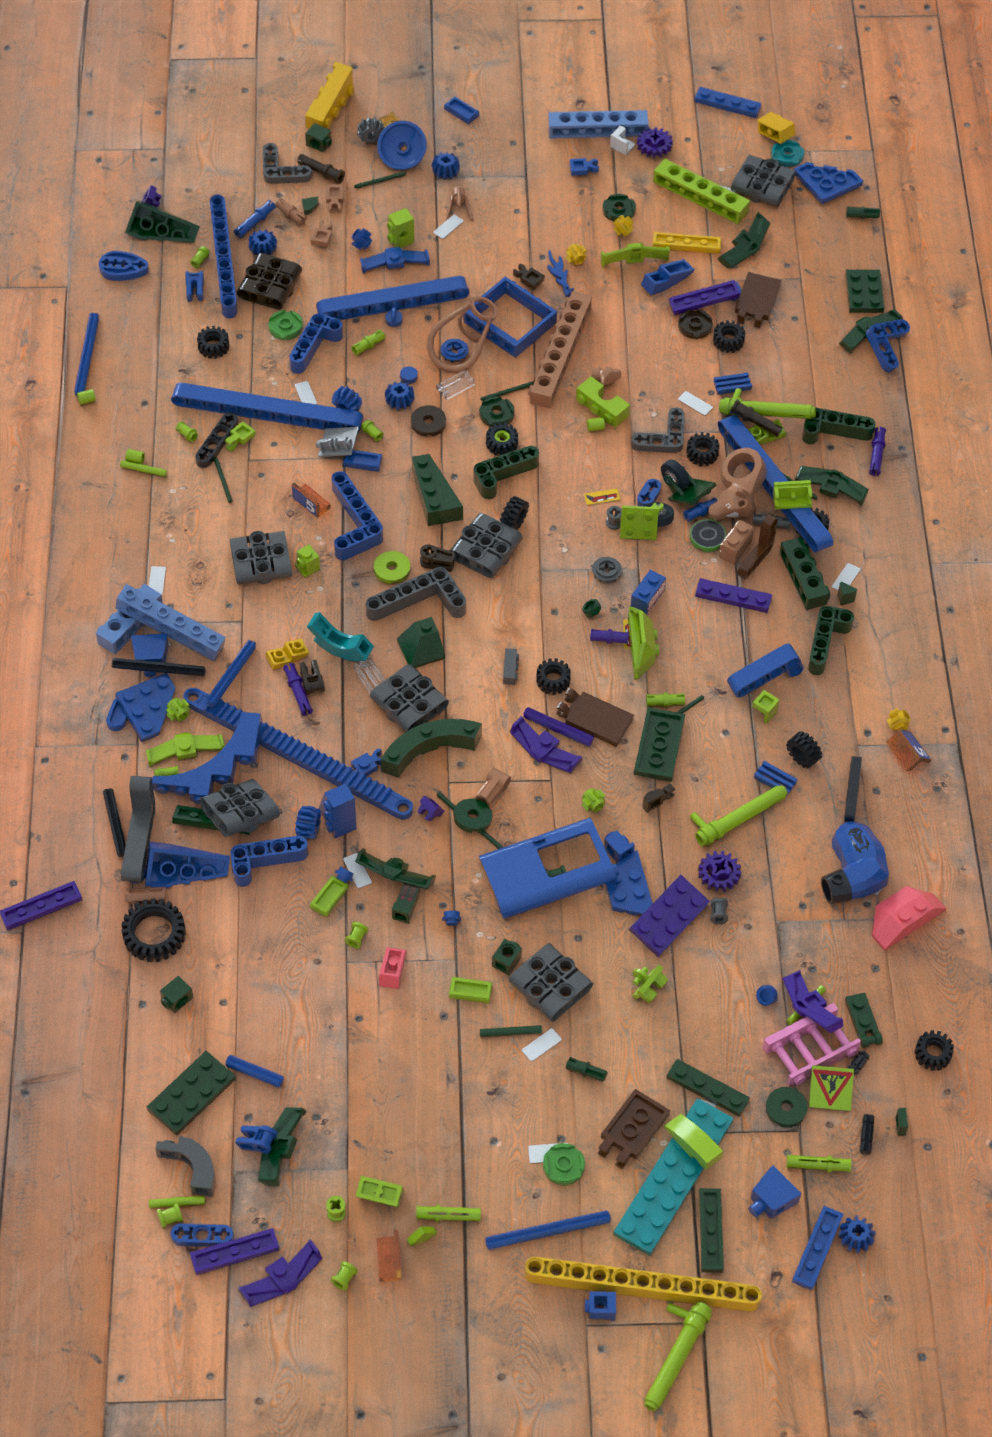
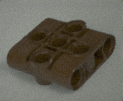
[237,253,302,310]

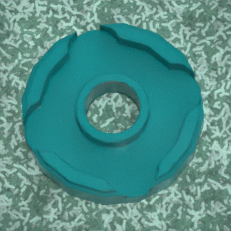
[771,140,804,167]

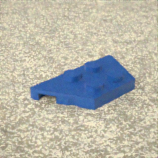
[605,850,653,916]

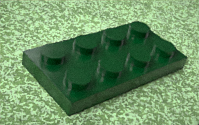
[634,707,685,782]
[146,1051,236,1136]

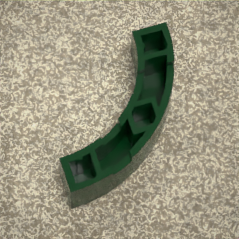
[381,719,482,778]

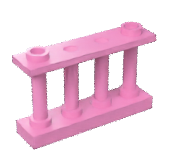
[762,1003,861,1087]

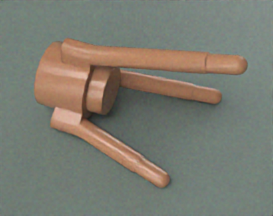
[446,187,473,221]

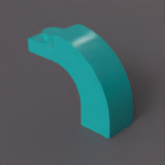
[307,612,374,662]

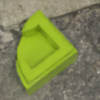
[407,1226,437,1246]

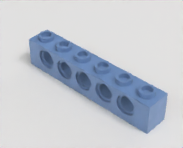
[548,110,648,138]
[115,584,226,662]

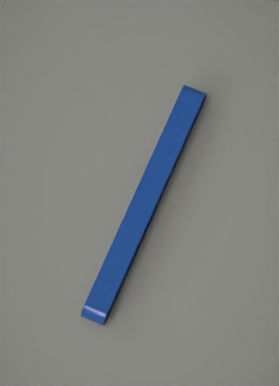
[171,383,363,434]
[717,415,833,553]

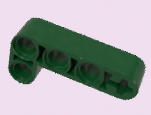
[802,408,876,444]
[473,446,539,499]
[808,606,854,675]

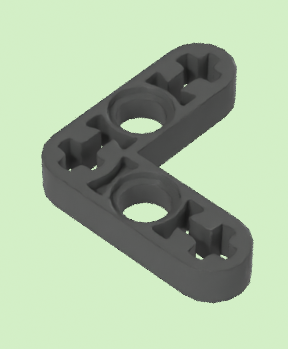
[263,143,312,184]
[631,407,684,453]

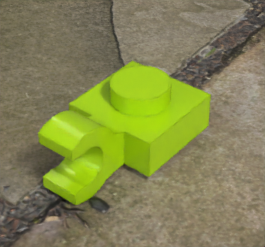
[225,421,256,452]

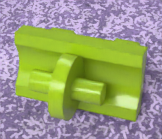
[632,964,668,1003]

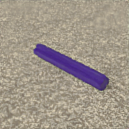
[523,707,594,746]

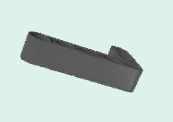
[366,567,466,621]
[121,776,155,883]

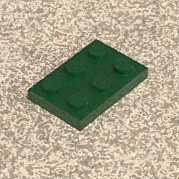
[845,269,884,313]

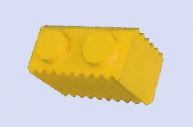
[757,112,795,144]

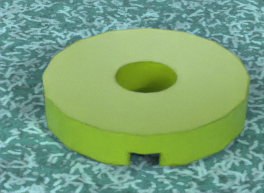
[374,551,410,584]

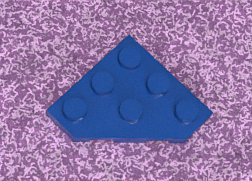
[794,162,863,204]
[115,673,176,742]

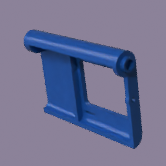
[479,818,619,919]

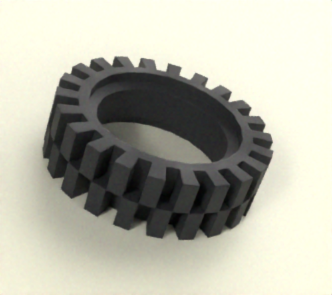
[121,898,186,962]

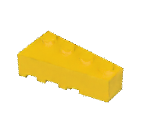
[305,61,355,128]

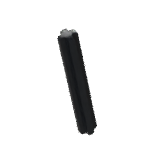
[103,788,126,857]

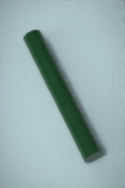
[480,1025,542,1037]

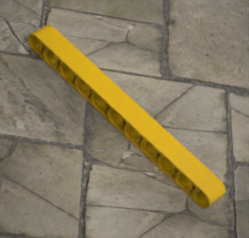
[525,1257,762,1312]

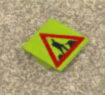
[809,1065,854,1111]

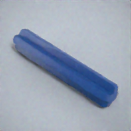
[226,1055,284,1087]

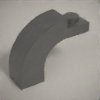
[155,1136,215,1197]

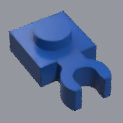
[569,158,599,176]
[351,749,382,776]

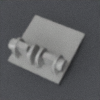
[316,427,359,457]

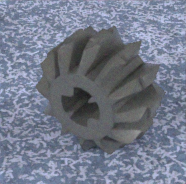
[357,116,385,145]

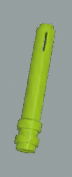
[719,388,816,419]
[690,785,787,847]
[644,1302,712,1412]

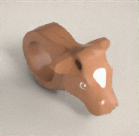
[708,448,767,522]

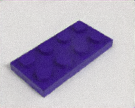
[628,874,710,957]

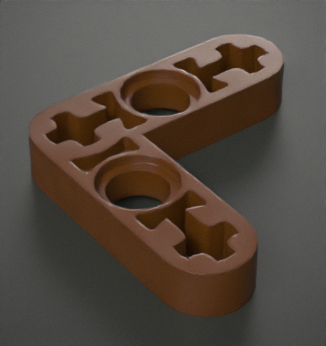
[737,514,778,579]

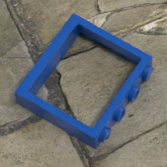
[464,276,557,358]

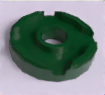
[602,194,636,221]
[479,396,515,427]
[453,798,492,833]
[766,1087,808,1128]

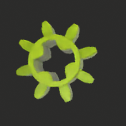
[166,698,190,722]
[582,788,605,812]

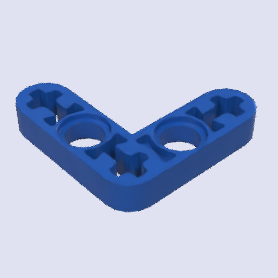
[866,319,910,372]

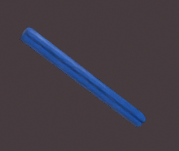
[74,313,99,396]
[485,1210,611,1249]

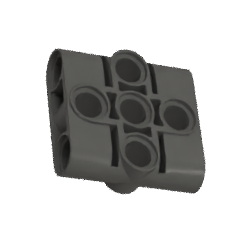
[731,155,796,207]
[449,513,523,578]
[230,531,292,584]
[370,664,449,732]
[200,779,280,837]
[509,943,593,1021]

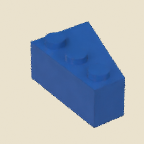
[318,784,357,839]

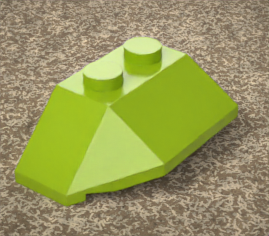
[628,607,659,679]

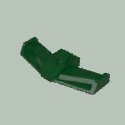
[718,212,771,268]
[839,309,903,354]
[794,466,869,506]
[355,848,436,889]
[258,1107,306,1186]

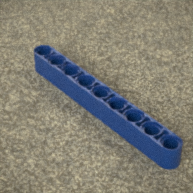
[210,195,238,318]
[316,276,470,320]

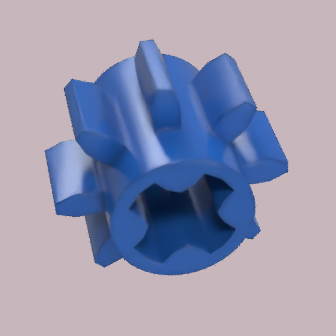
[351,228,372,250]

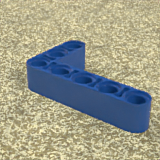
[332,471,383,560]

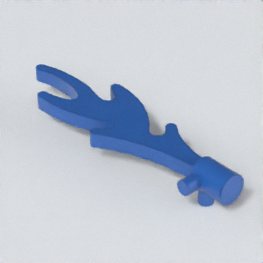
[547,250,574,297]

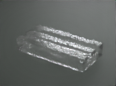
[436,370,475,400]
[353,657,385,693]

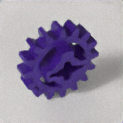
[637,127,673,158]
[698,851,741,892]

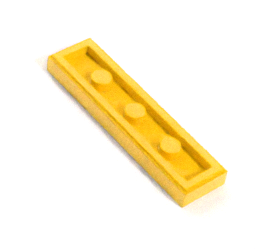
[652,232,721,254]

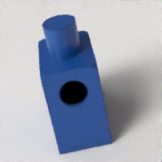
[131,634,169,677]
[748,1165,802,1218]

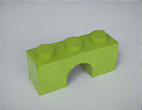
[576,376,630,428]

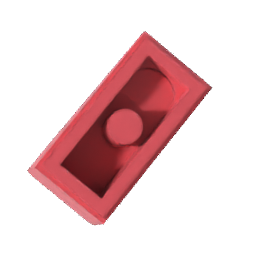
[379,947,406,989]

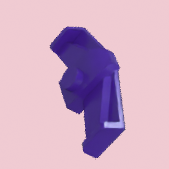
[510,716,582,773]
[782,970,843,1033]
[238,1239,322,1307]

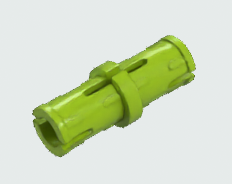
[351,329,386,356]
[646,692,685,707]

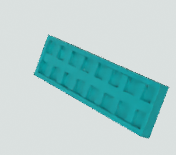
[613,1098,734,1256]

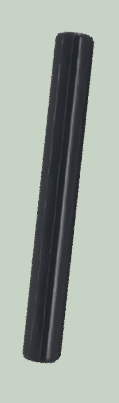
[111,658,206,676]

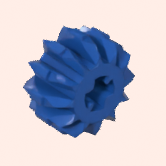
[432,152,460,180]
[248,229,277,255]
[385,380,415,410]
[331,386,362,411]
[295,806,321,839]
[838,1215,876,1254]

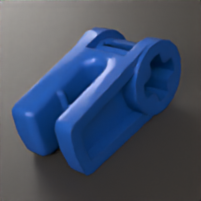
[185,271,204,302]
[235,1125,278,1154]

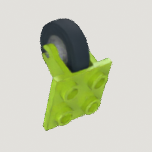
[620,502,674,540]

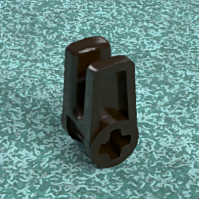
[420,544,455,572]
[299,660,325,695]

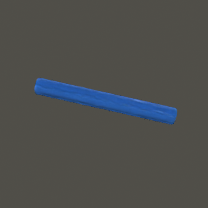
[206,640,256,707]

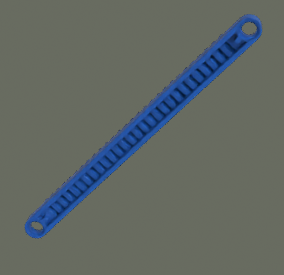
[183,688,413,820]

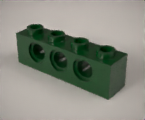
[779,537,830,610]

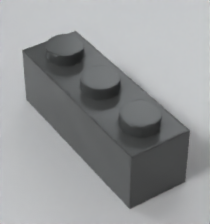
[503,648,519,685]

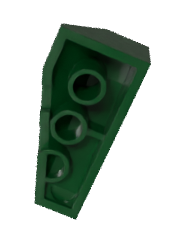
[125,200,200,242]

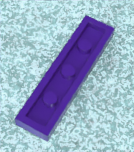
[669,280,740,315]
[695,578,772,613]
[0,881,82,931]
[190,1228,280,1275]

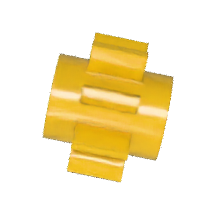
[613,215,634,237]
[565,243,587,265]
[887,708,911,733]

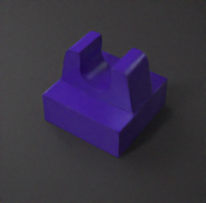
[142,185,162,207]
[418,796,445,821]

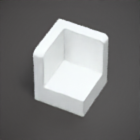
[610,126,635,155]

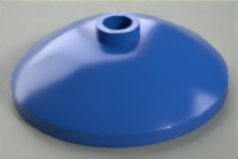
[377,121,427,170]

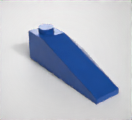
[145,842,230,888]

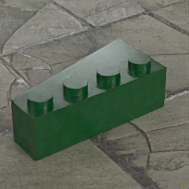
[412,454,463,526]

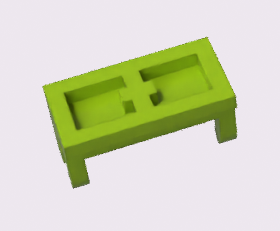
[773,480,812,510]
[355,1176,404,1208]

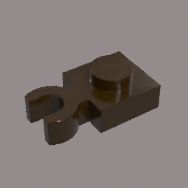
[513,264,545,290]
[643,784,675,813]

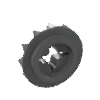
[592,557,622,583]

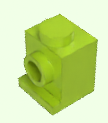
[295,544,320,578]

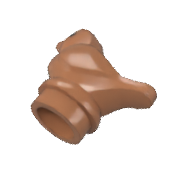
[591,367,621,386]

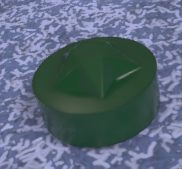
[582,599,602,617]

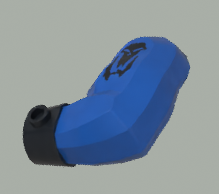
[821,821,889,904]

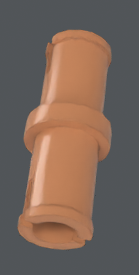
[275,198,307,226]

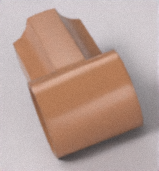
[476,768,511,806]

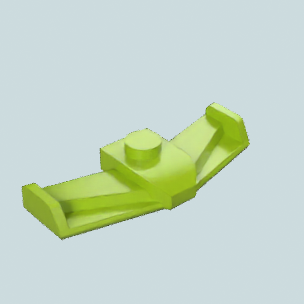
[600,243,670,267]
[146,732,225,767]

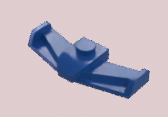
[360,247,430,274]

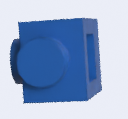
[604,831,635,863]
[585,1292,616,1321]

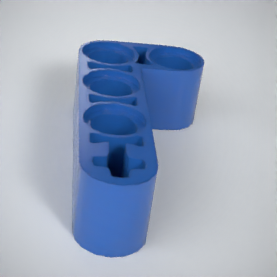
[289,313,343,374]
[727,644,804,697]
[230,836,308,887]

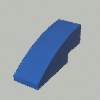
[641,259,695,295]

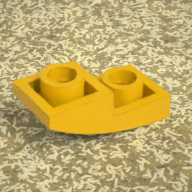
[265,638,309,670]

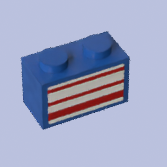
[630,570,666,615]

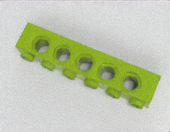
[653,159,750,224]

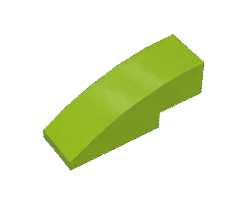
[664,1114,723,1170]

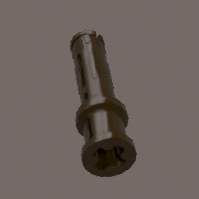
[297,154,345,184]
[730,399,783,437]

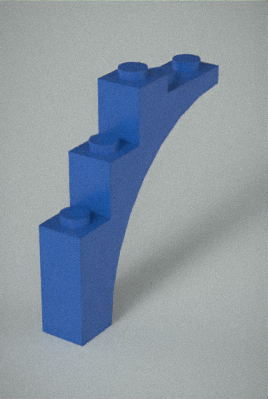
[152,712,263,804]

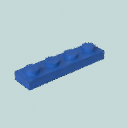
[694,87,762,118]
[792,1206,844,1291]

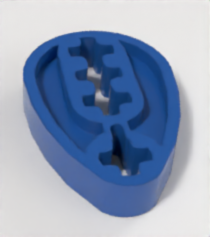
[99,251,149,281]

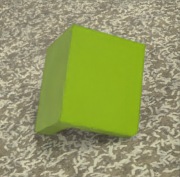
[752,690,779,724]

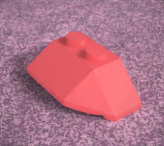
[872,886,946,950]

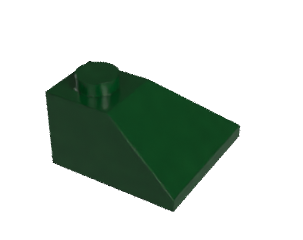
[397,617,445,668]

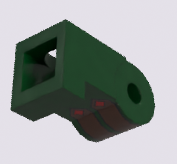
[392,883,420,924]

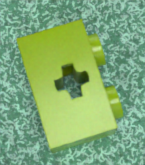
[387,208,414,248]

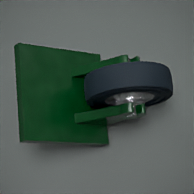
[661,459,717,506]

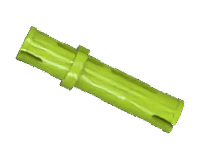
[786,1154,851,1173]
[416,1204,481,1222]

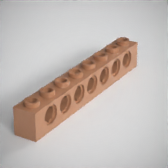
[528,291,592,408]

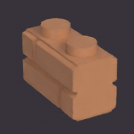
[719,520,754,564]

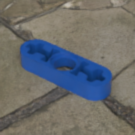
[170,1224,234,1247]

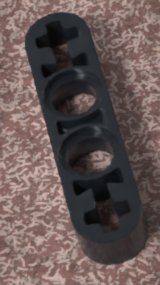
[195,412,238,468]
[844,756,862,822]

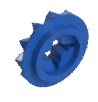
[441,339,469,362]

